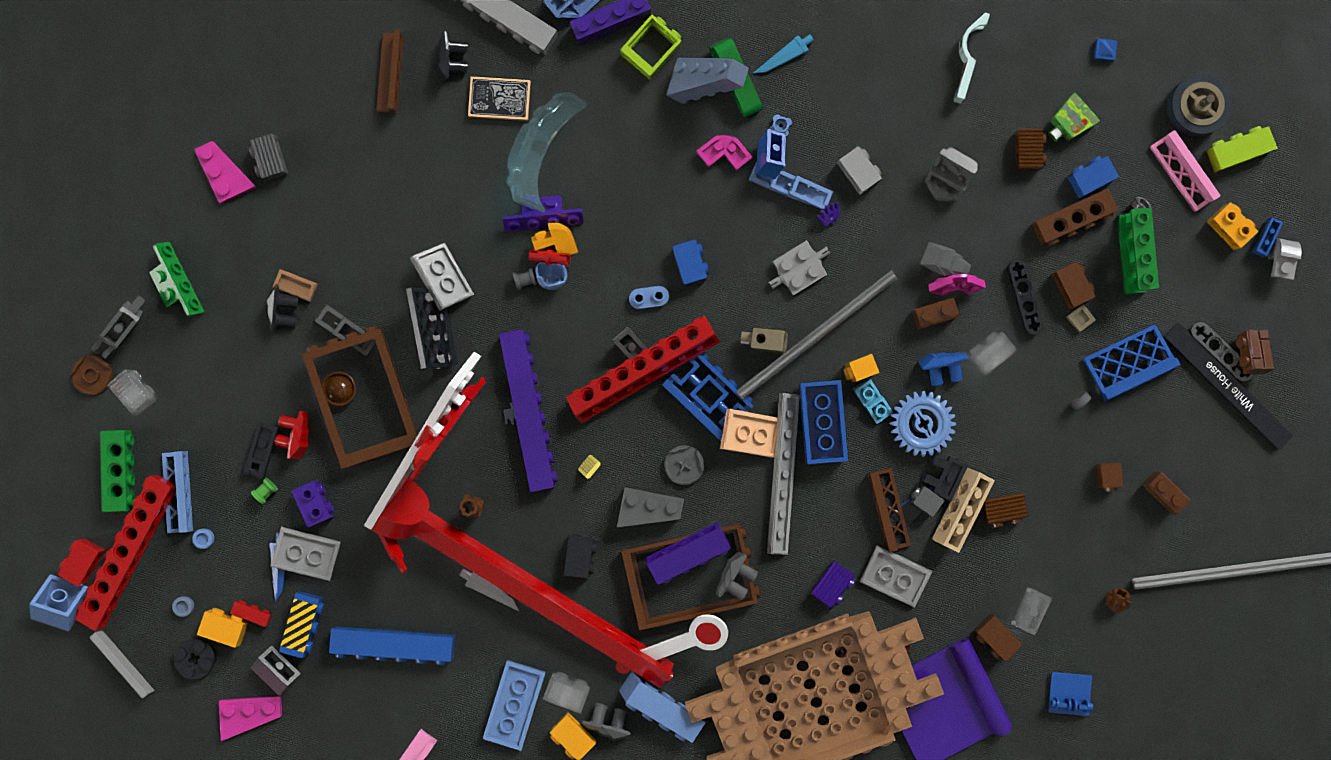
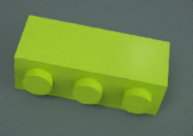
[1206,126,1278,173]

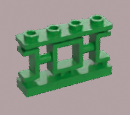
[1117,208,1159,295]

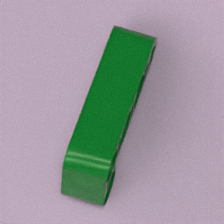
[709,38,763,118]

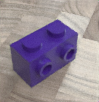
[292,480,334,528]

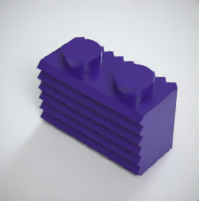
[810,560,855,608]

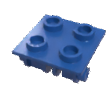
[1048,672,1093,716]

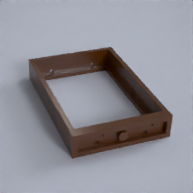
[302,325,418,469]
[621,523,760,630]

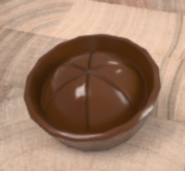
[322,371,356,406]

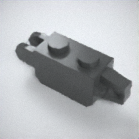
[91,295,145,359]

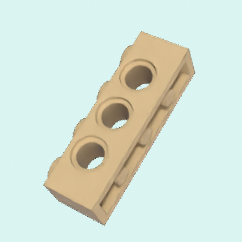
[932,467,995,553]

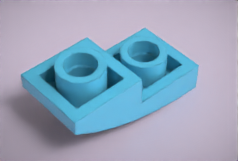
[852,378,893,424]

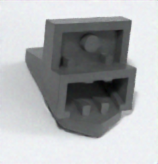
[924,148,978,202]

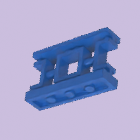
[662,352,753,441]

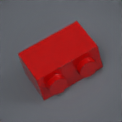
[57,538,106,587]

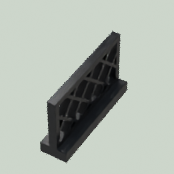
[406,287,458,369]

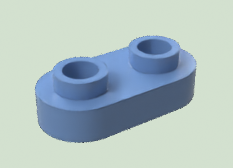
[629,286,669,309]

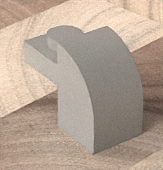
[1268,238,1301,281]

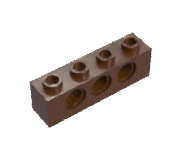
[1032,188,1119,246]

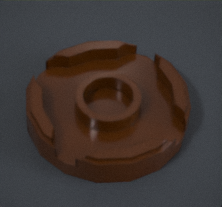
[71,355,113,395]

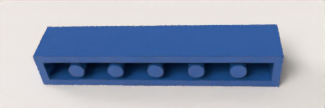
[329,626,455,665]

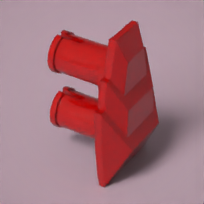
[275,411,309,459]

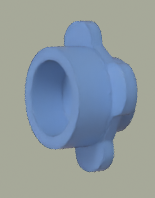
[770,115,792,136]

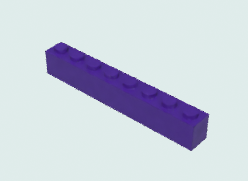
[499,329,558,492]

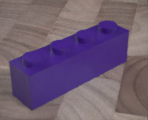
[570,0,651,46]
[646,522,731,585]

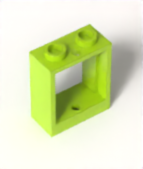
[620,15,682,80]

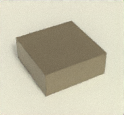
[1066,304,1096,332]

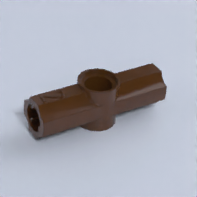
[459,494,485,518]

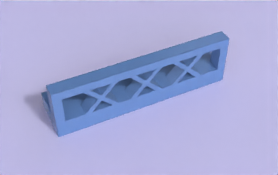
[162,451,193,533]

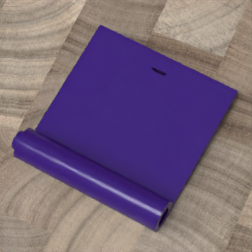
[902,638,1012,760]

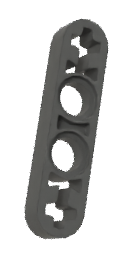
[1188,322,1253,382]

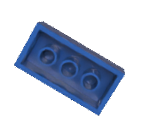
[799,380,848,464]

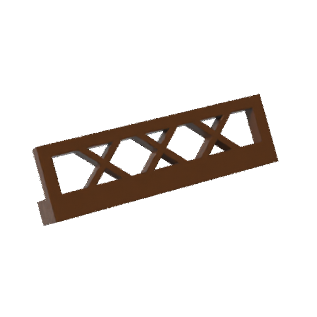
[377,29,404,114]
[868,468,911,552]

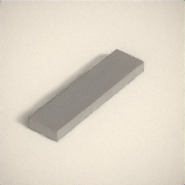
[90,630,155,698]

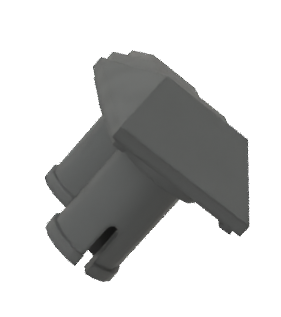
[920,242,972,276]
[716,551,758,600]
[582,703,630,741]

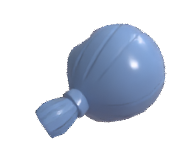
[535,248,567,290]

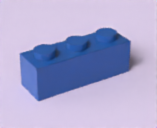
[1252,217,1283,257]

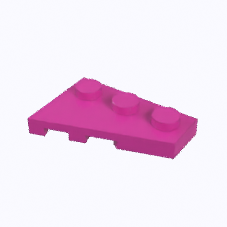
[194,141,257,204]
[219,695,282,741]

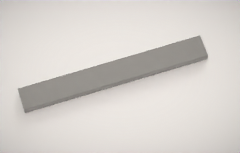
[767,393,800,555]

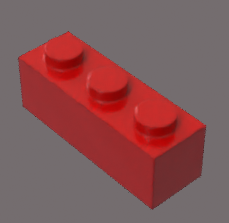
[230,600,273,627]

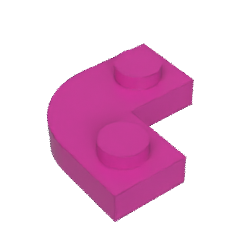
[696,135,752,171]
[928,274,986,296]

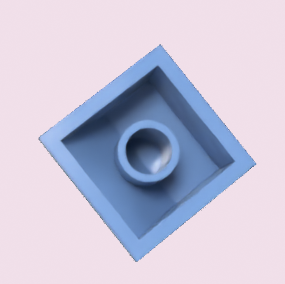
[29,574,88,631]

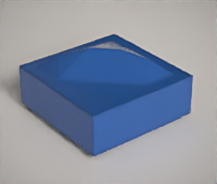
[1094,38,1117,62]

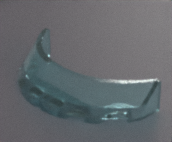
[506,92,587,213]

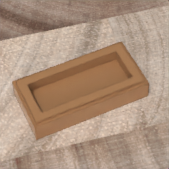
[273,269,318,302]

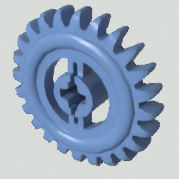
[890,391,956,457]

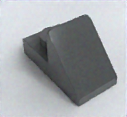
[612,327,647,359]

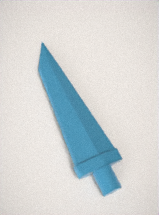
[752,34,814,74]

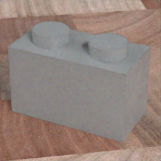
[837,146,882,195]

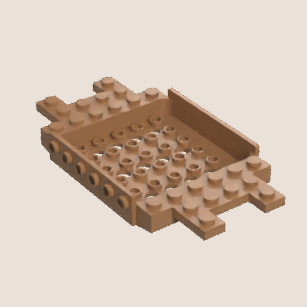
[685,611,944,760]

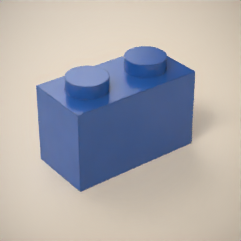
[757,129,786,179]
[1068,156,1119,198]
[672,239,710,286]

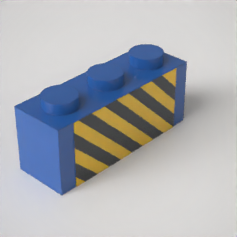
[279,591,325,658]

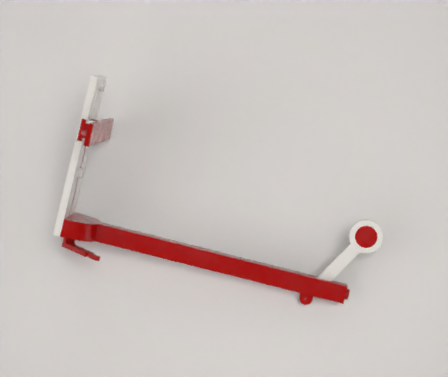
[364,352,728,688]

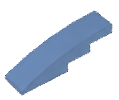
[749,162,833,210]

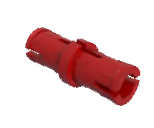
[529,249,571,266]

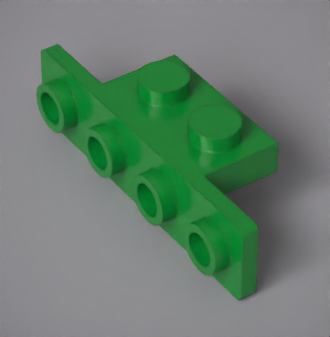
[149,242,204,317]

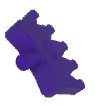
[817,202,840,226]

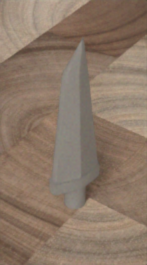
[460,568,519,611]

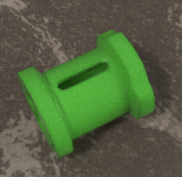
[251,478,278,504]

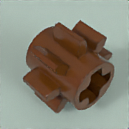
[1105,588,1132,613]

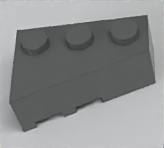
[617,487,684,527]

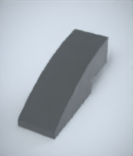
[314,304,376,356]

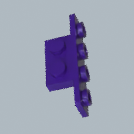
[503,195,584,232]

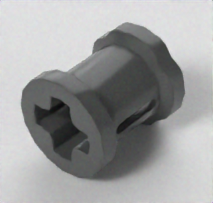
[513,268,537,290]

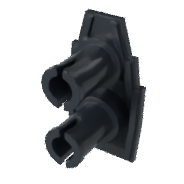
[435,31,467,83]
[267,284,298,334]

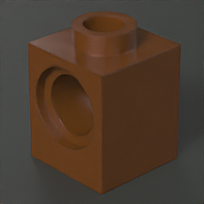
[1096,462,1123,492]

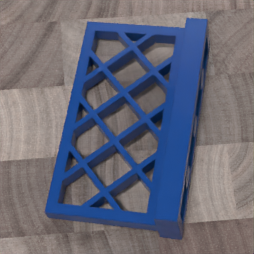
[1083,324,1181,403]

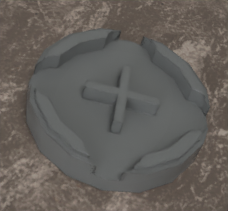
[664,445,704,485]

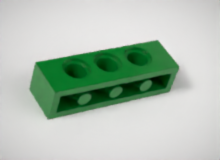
[100,430,135,512]

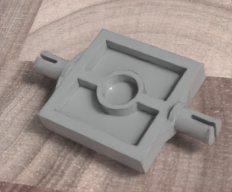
[769,240,831,295]

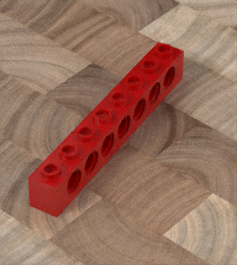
[566,315,720,423]
[75,475,176,631]

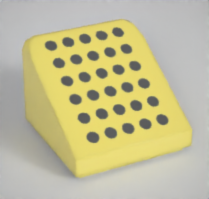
[578,455,601,479]

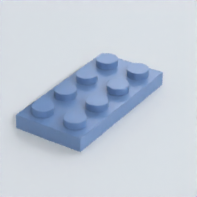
[483,660,546,751]

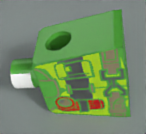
[1048,93,1100,142]

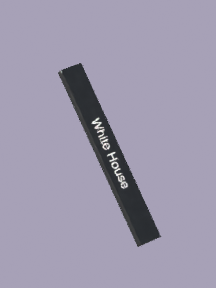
[1163,323,1293,450]

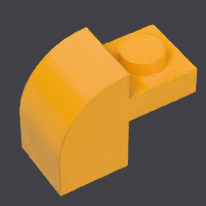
[531,223,578,255]

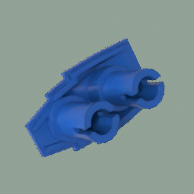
[918,352,969,386]

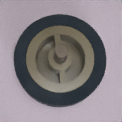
[1167,74,1232,137]

